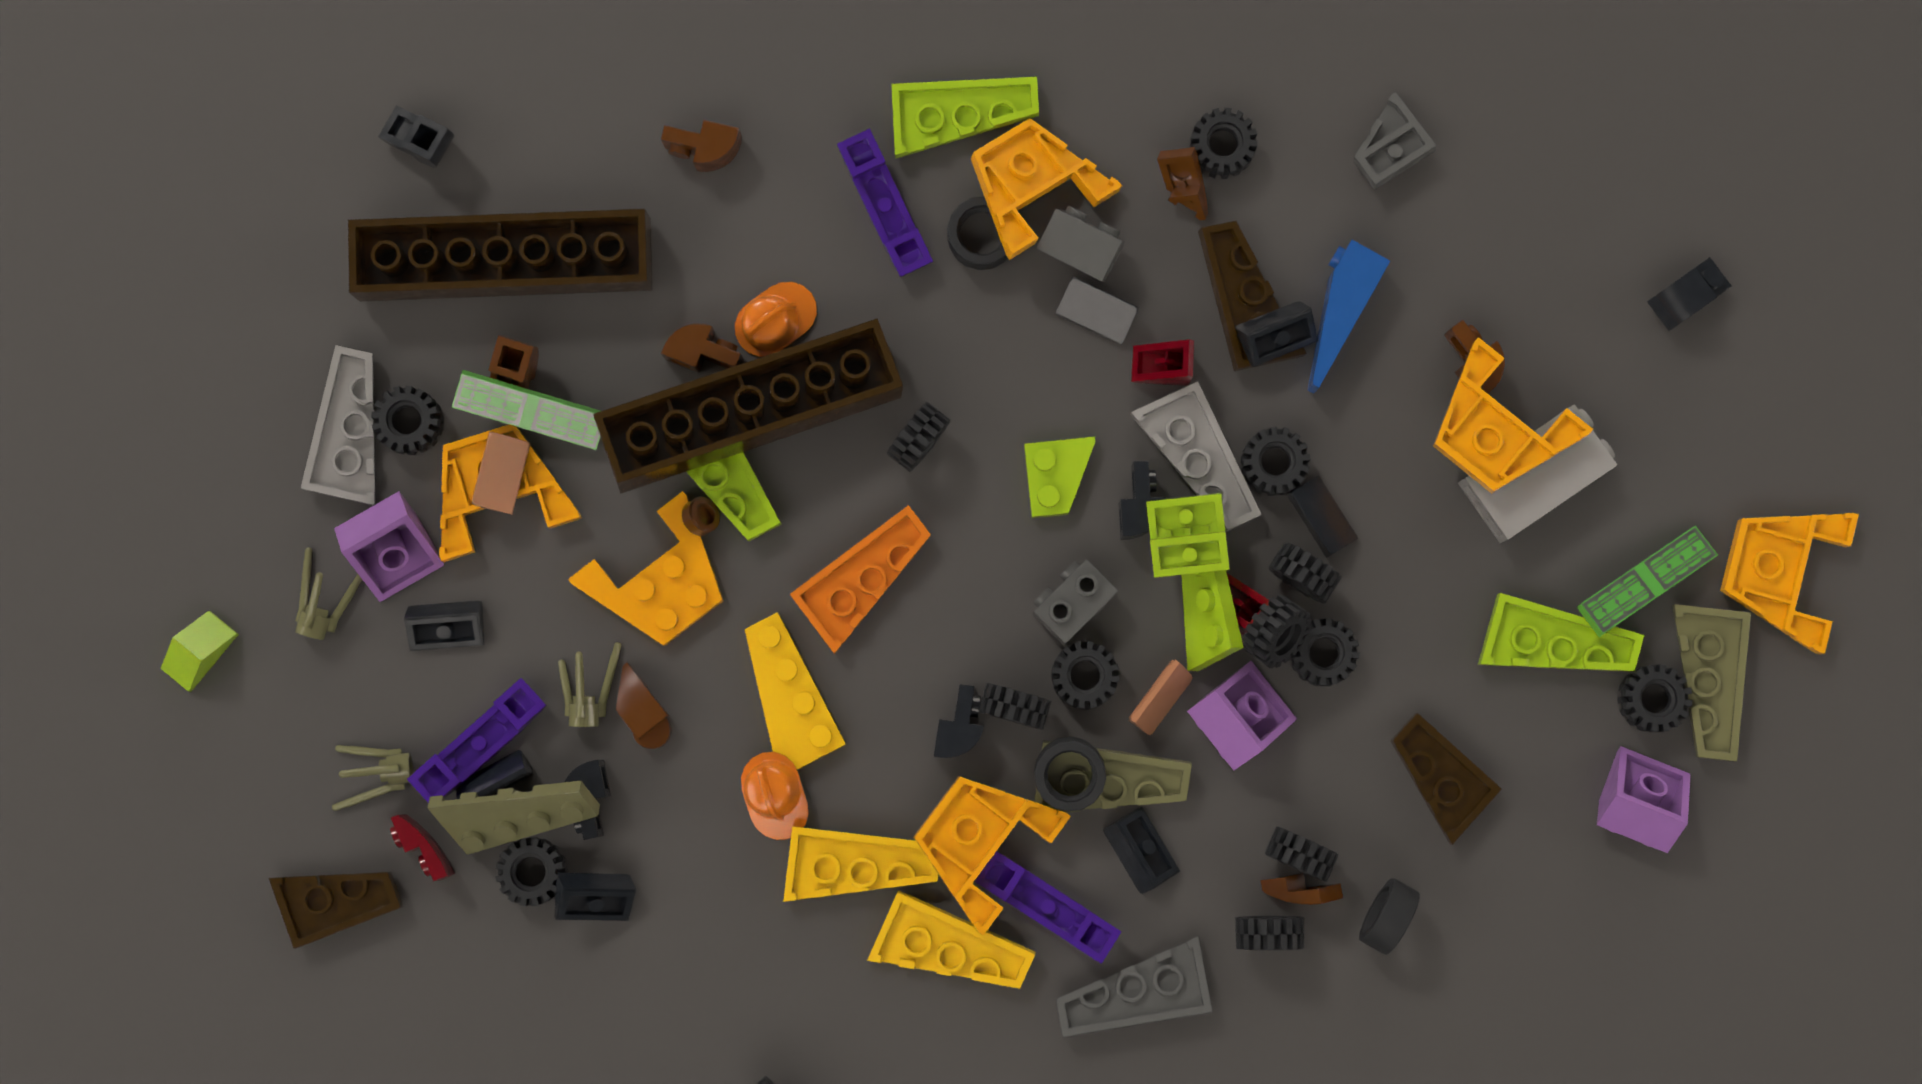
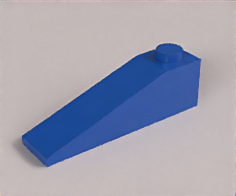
[1307,240,1390,394]

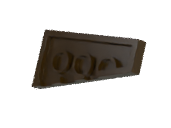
[1198,221,1307,372]

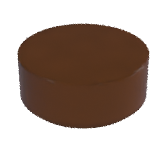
[682,497,720,536]
[633,718,672,749]

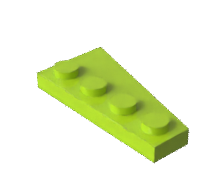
[891,77,1039,159]
[686,452,782,542]
[1181,570,1244,671]
[1478,593,1644,672]

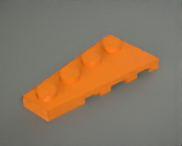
[790,505,931,654]

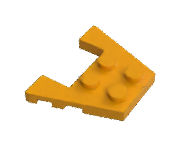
[971,118,1122,260]
[1433,337,1593,494]
[439,424,582,562]
[568,491,724,646]
[1720,513,1859,654]
[913,776,1071,935]

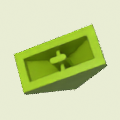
[160,611,239,692]

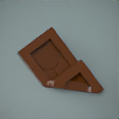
[1157,147,1208,220]
[616,662,669,739]
[1260,873,1343,905]

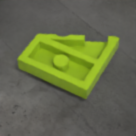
[1024,437,1096,518]

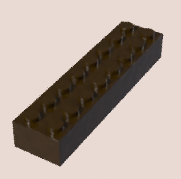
[348,209,653,302]
[593,318,903,494]

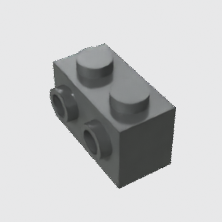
[1036,205,1126,281]
[1033,559,1118,645]

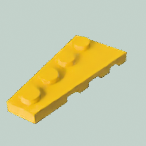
[745,612,846,770]
[783,826,938,902]
[867,890,1036,989]

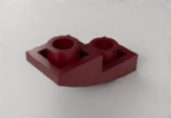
[390,814,455,881]

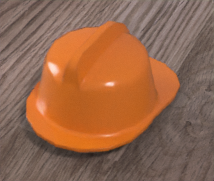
[735,282,817,357]
[741,752,809,840]

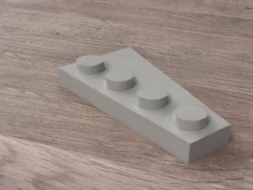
[301,345,376,506]
[1130,382,1262,531]

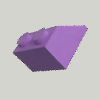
[334,491,444,602]
[1187,661,1297,771]
[1597,746,1690,853]

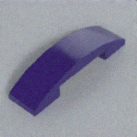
[837,128,933,277]
[407,678,547,803]
[974,851,1122,964]

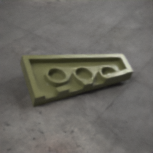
[1672,604,1751,762]
[1034,740,1192,813]
[427,781,600,855]

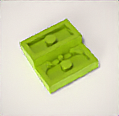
[1146,493,1230,578]

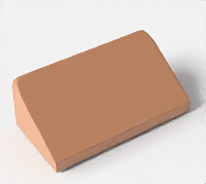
[472,432,531,515]
[1128,659,1193,735]

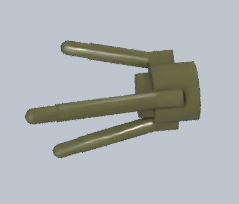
[295,547,362,640]
[558,642,621,727]
[332,745,414,811]

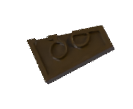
[1390,713,1502,845]
[269,872,404,949]

